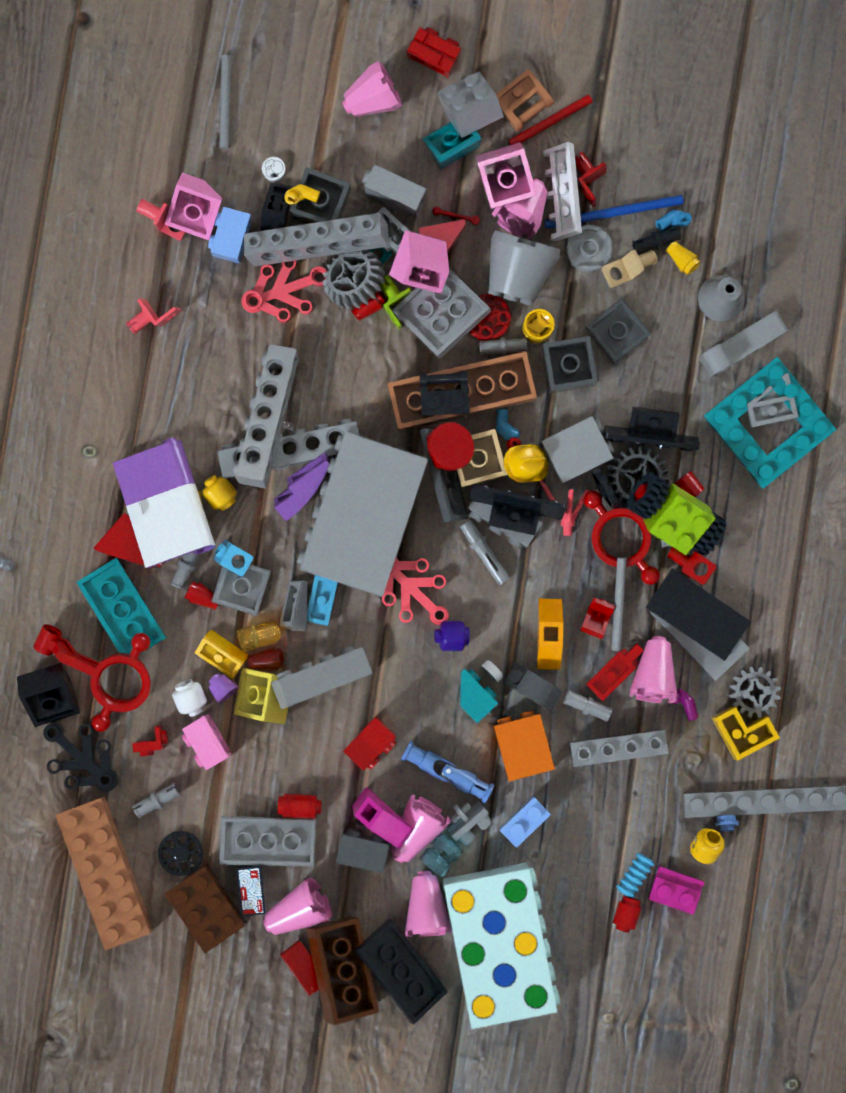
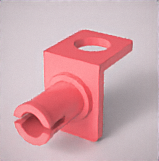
[136,199,186,241]
[126,298,181,334]

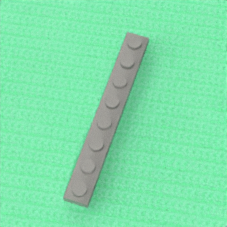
[683,785,846,818]

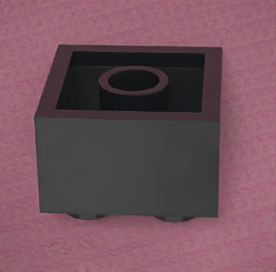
[17,663,80,727]

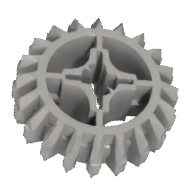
[322,250,385,310]

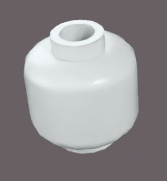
[172,679,207,717]

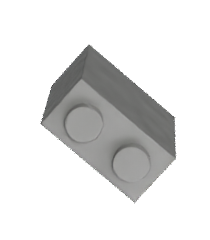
[362,165,426,219]
[540,416,615,485]

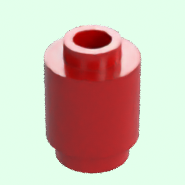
[612,895,642,933]

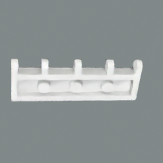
[543,142,582,241]

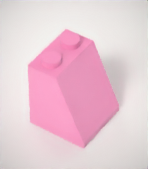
[475,142,537,209]

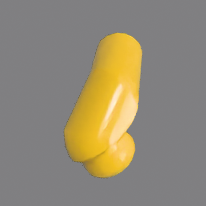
[284,184,320,205]

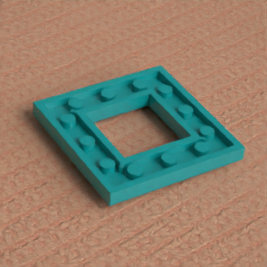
[703,357,837,489]

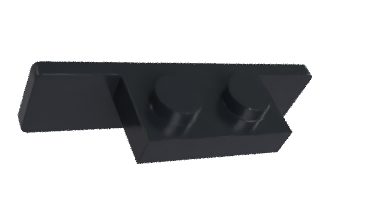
[605,407,700,451]
[469,485,566,535]

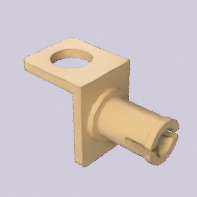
[601,250,657,288]

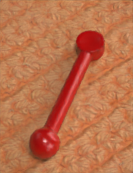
[432,206,480,225]

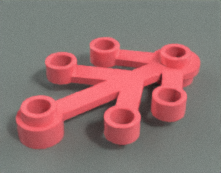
[242,260,327,323]
[382,557,449,625]

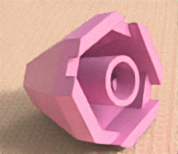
[342,61,403,117]
[492,179,548,240]

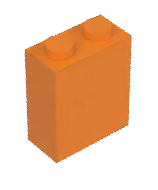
[493,710,555,782]

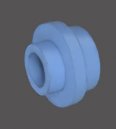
[715,815,739,832]

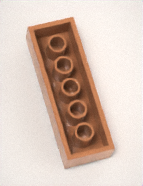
[387,351,537,432]
[56,796,154,951]

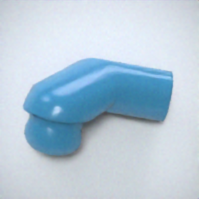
[655,210,692,231]
[496,409,520,441]

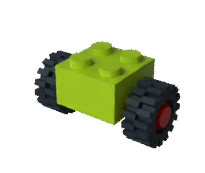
[627,473,727,555]

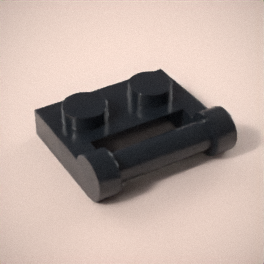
[419,370,470,417]

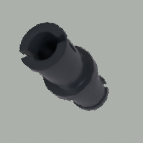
[632,225,681,255]

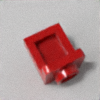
[580,598,615,639]
[132,725,168,756]

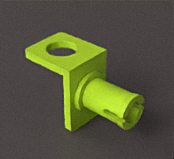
[379,275,412,330]

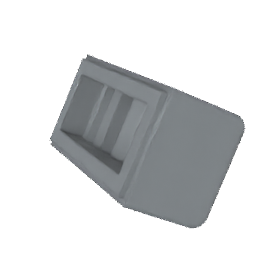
[279,580,307,631]

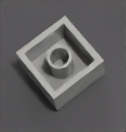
[437,71,504,138]

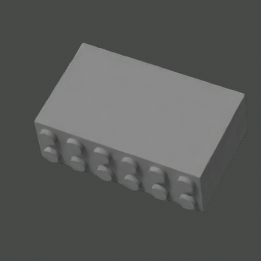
[297,431,428,597]

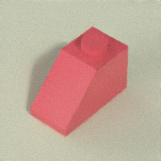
[418,219,466,254]

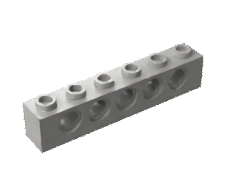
[244,213,389,267]
[233,344,299,489]
[217,419,360,480]

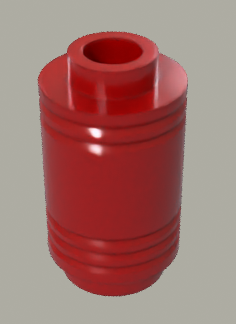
[278,793,322,819]

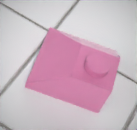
[165,172,222,240]

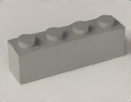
[271,646,373,709]

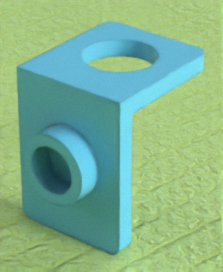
[214,539,254,577]

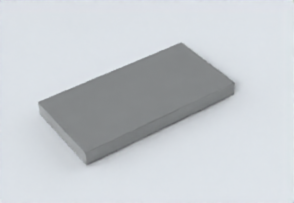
[649,611,750,681]
[219,816,316,867]

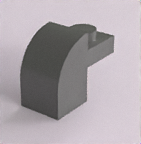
[504,663,563,712]

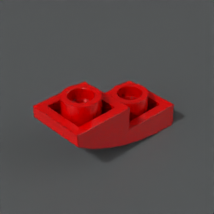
[280,940,319,996]

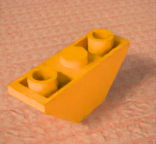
[537,598,563,670]

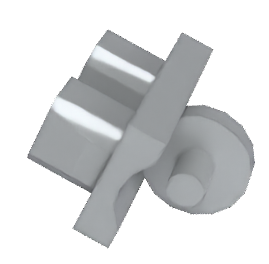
[447,800,492,845]

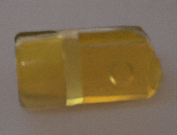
[237,621,281,652]

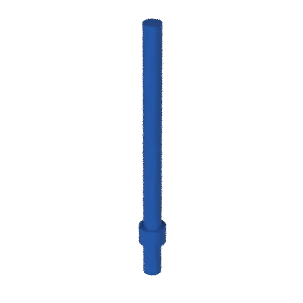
[544,195,684,229]

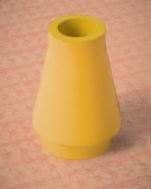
[666,241,701,275]

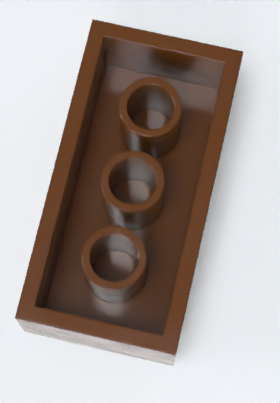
[306,916,379,1025]

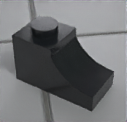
[260,182,294,231]

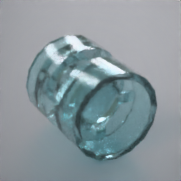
[419,833,464,878]

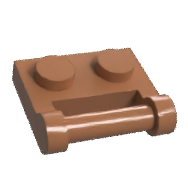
[496,69,554,132]

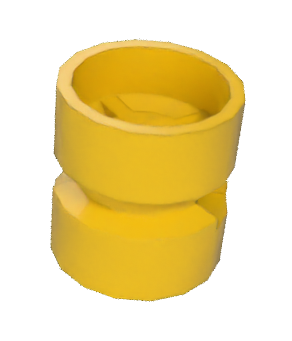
[522,309,555,344]

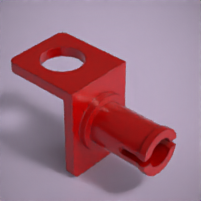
[575,152,606,207]
[667,547,717,585]

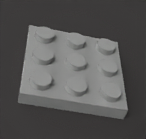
[392,268,491,359]

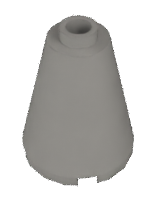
[698,275,745,322]

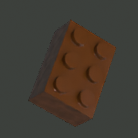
[164,864,247,954]

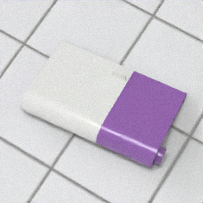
[113,438,215,568]

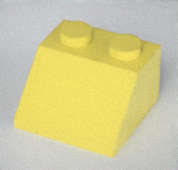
[234,668,288,724]

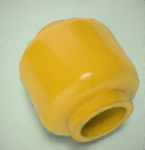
[202,475,237,511]
[690,828,725,864]

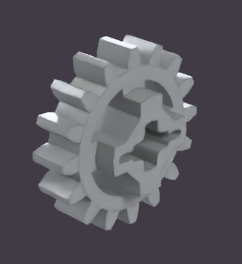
[728,667,781,718]

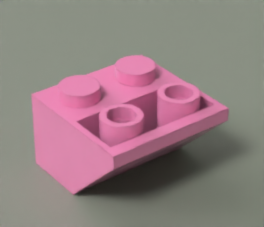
[389,230,449,294]

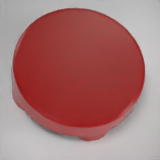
[469,293,511,341]
[427,422,474,471]

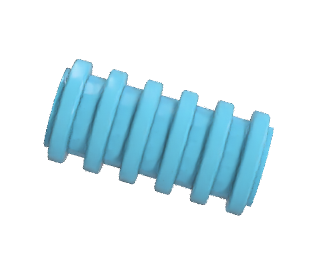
[616,853,655,898]

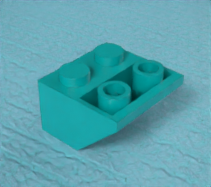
[460,668,498,724]

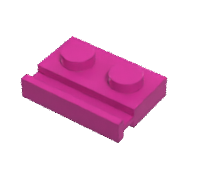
[648,866,705,915]

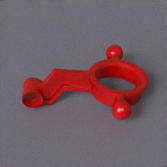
[583,471,705,585]
[33,624,151,732]

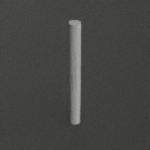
[220,55,231,149]
[611,557,627,651]

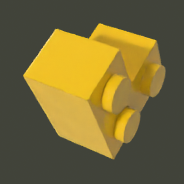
[711,706,780,761]

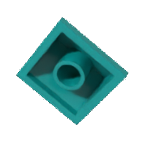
[422,122,481,170]

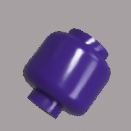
[434,621,470,651]

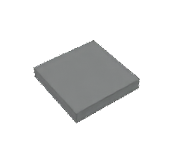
[211,558,271,616]

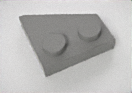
[747,373,798,428]

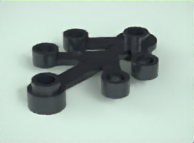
[43,723,118,792]

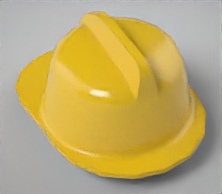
[504,444,548,483]

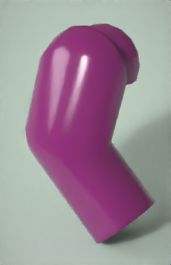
[673,689,699,721]

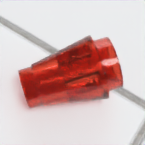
[247,647,284,670]

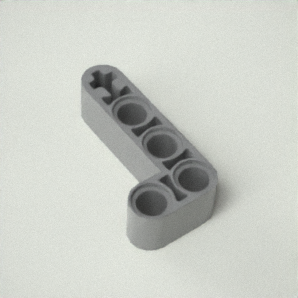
[699,311,789,378]

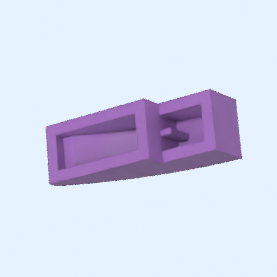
[274,452,329,521]

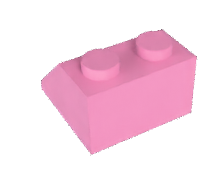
[182,714,233,770]

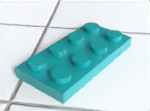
[76,557,167,654]

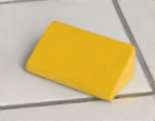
[194,630,249,679]

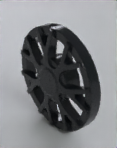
[158,831,203,876]

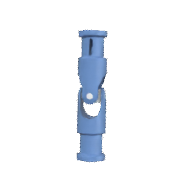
[401,741,494,804]

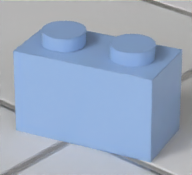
[208,207,252,264]
[499,795,551,848]

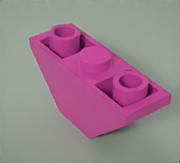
[352,787,413,848]

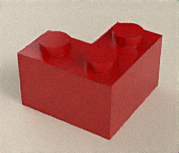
[343,716,397,771]

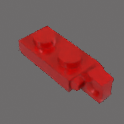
[586,643,644,701]

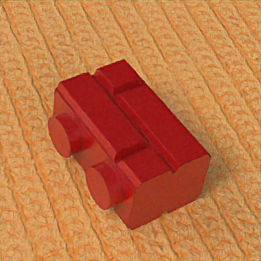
[407,27,462,78]

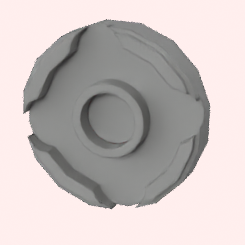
[565,225,613,272]

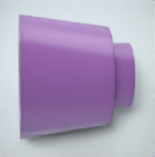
[208,673,239,704]

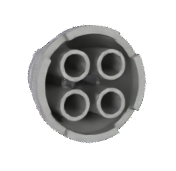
[488,230,561,306]

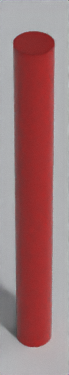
[507,94,593,145]

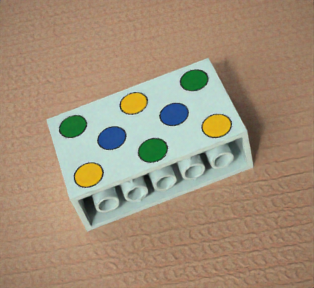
[443,862,560,1029]

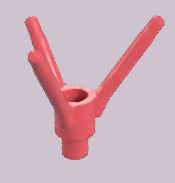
[539,479,590,536]

